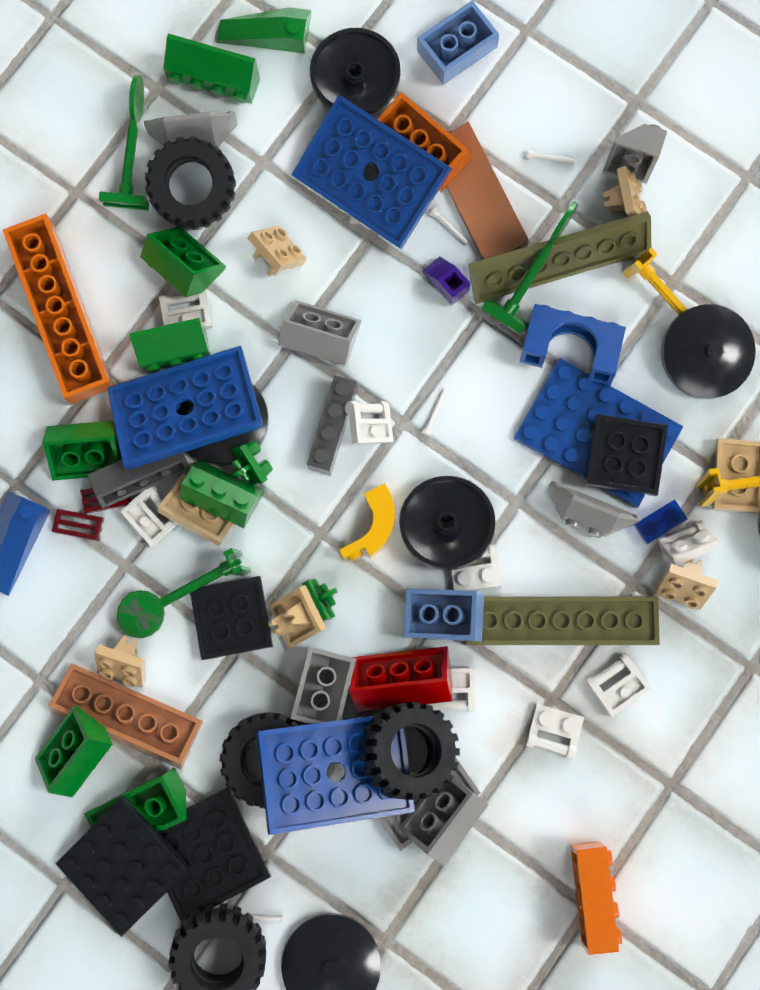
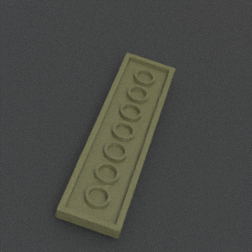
[468,211,651,304]
[465,597,660,645]

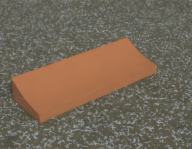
[446,121,529,260]
[48,663,203,770]

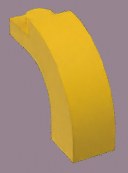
[339,483,395,562]

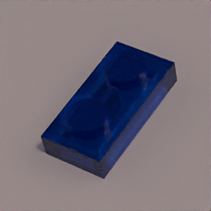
[634,499,688,545]

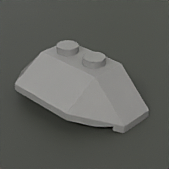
[144,111,238,147]
[548,481,641,538]

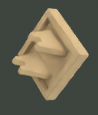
[602,166,647,216]
[247,226,307,277]
[655,559,718,610]
[268,585,327,649]
[94,636,146,688]

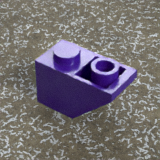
[422,256,471,306]

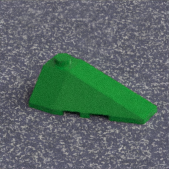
[217,7,312,54]
[84,767,187,831]

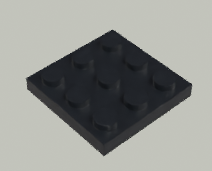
[585,414,668,496]
[190,576,273,660]

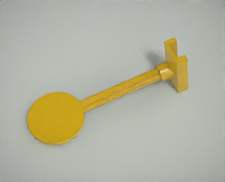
[622,247,688,315]
[695,468,760,507]

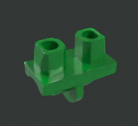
[231,441,273,485]
[302,579,338,622]

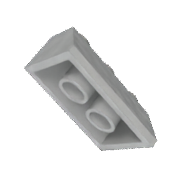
[603,124,667,184]
[279,300,362,365]
[290,647,356,724]
[398,777,489,866]

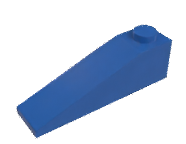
[0,491,51,596]

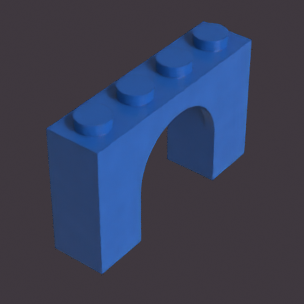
[519,304,626,386]

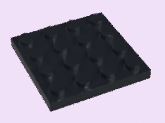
[155,788,271,922]
[55,796,191,937]

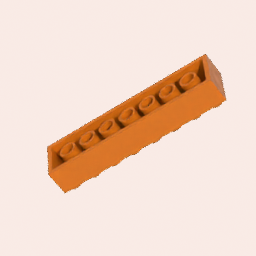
[3,213,114,405]

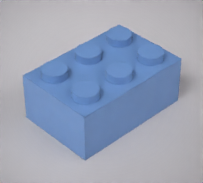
[417,0,500,85]
[404,588,484,642]

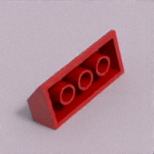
[350,646,453,712]

